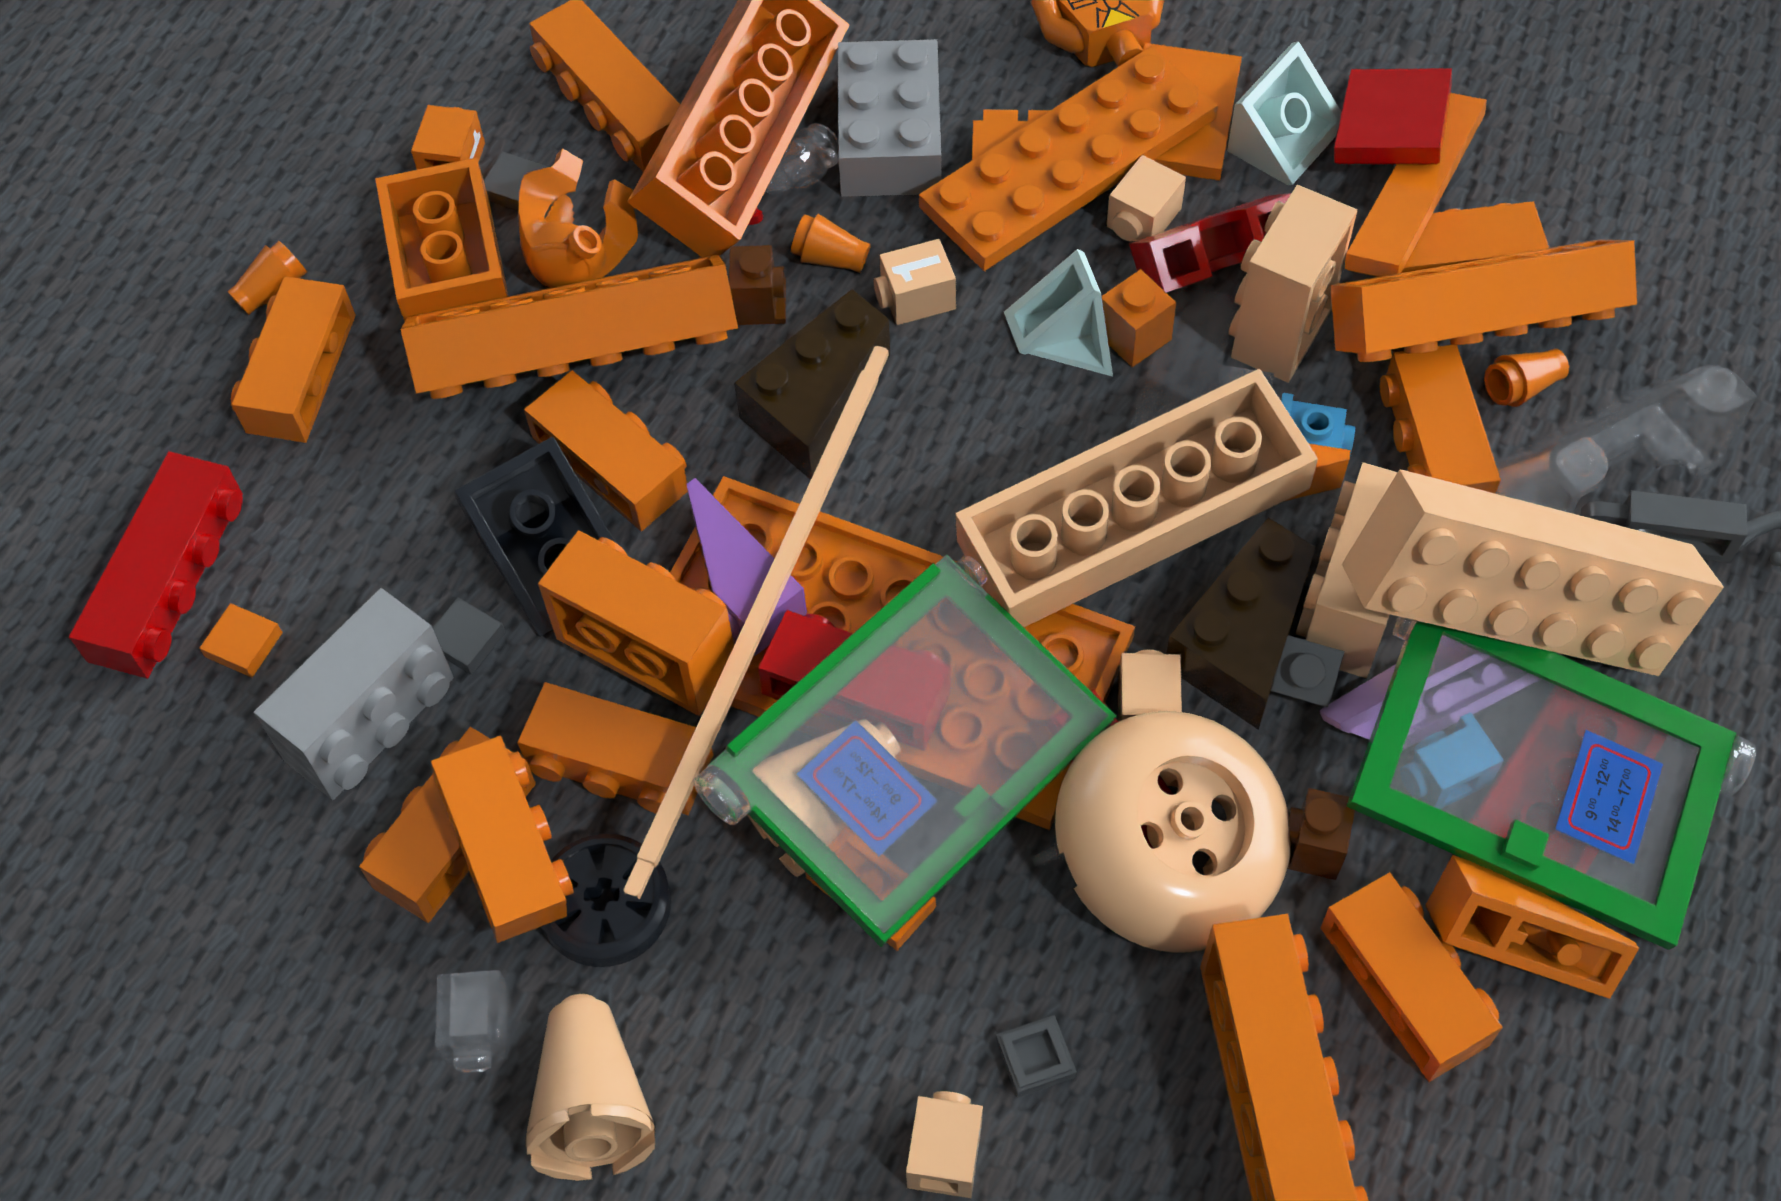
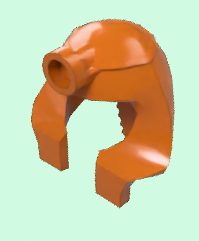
[518,149,638,288]

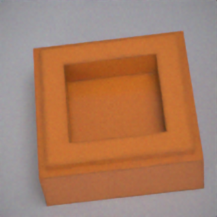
[199,603,283,678]

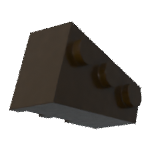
[734,289,890,480]
[1166,517,1316,730]

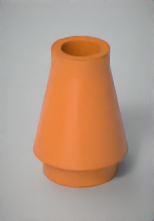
[791,214,871,273]
[227,241,307,315]
[1484,349,1569,407]

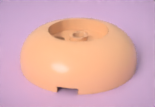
[1055,711,1291,952]

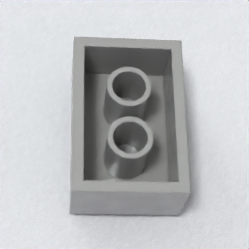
[838,39,941,197]
[253,588,454,801]

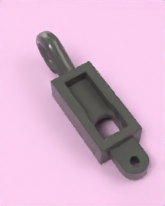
[1581,490,1781,567]

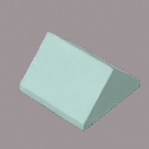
[1227,41,1342,185]

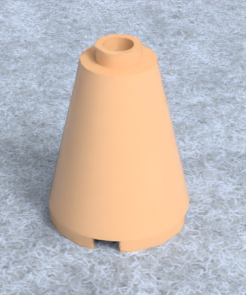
[525,994,655,1181]

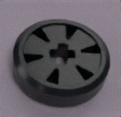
[542,834,671,967]

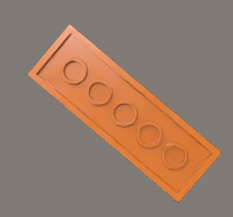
[919,46,1218,271]

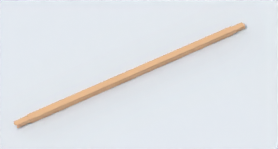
[623,346,889,899]

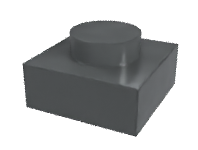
[1271,635,1345,707]

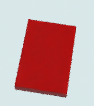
[1334,68,1452,164]

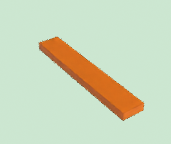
[1345,93,1487,277]

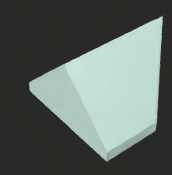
[1004,249,1113,377]

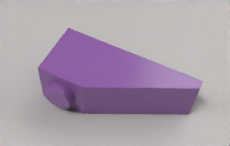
[686,478,807,656]

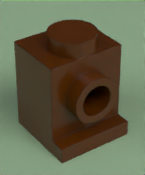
[729,245,786,325]
[1287,788,1355,880]

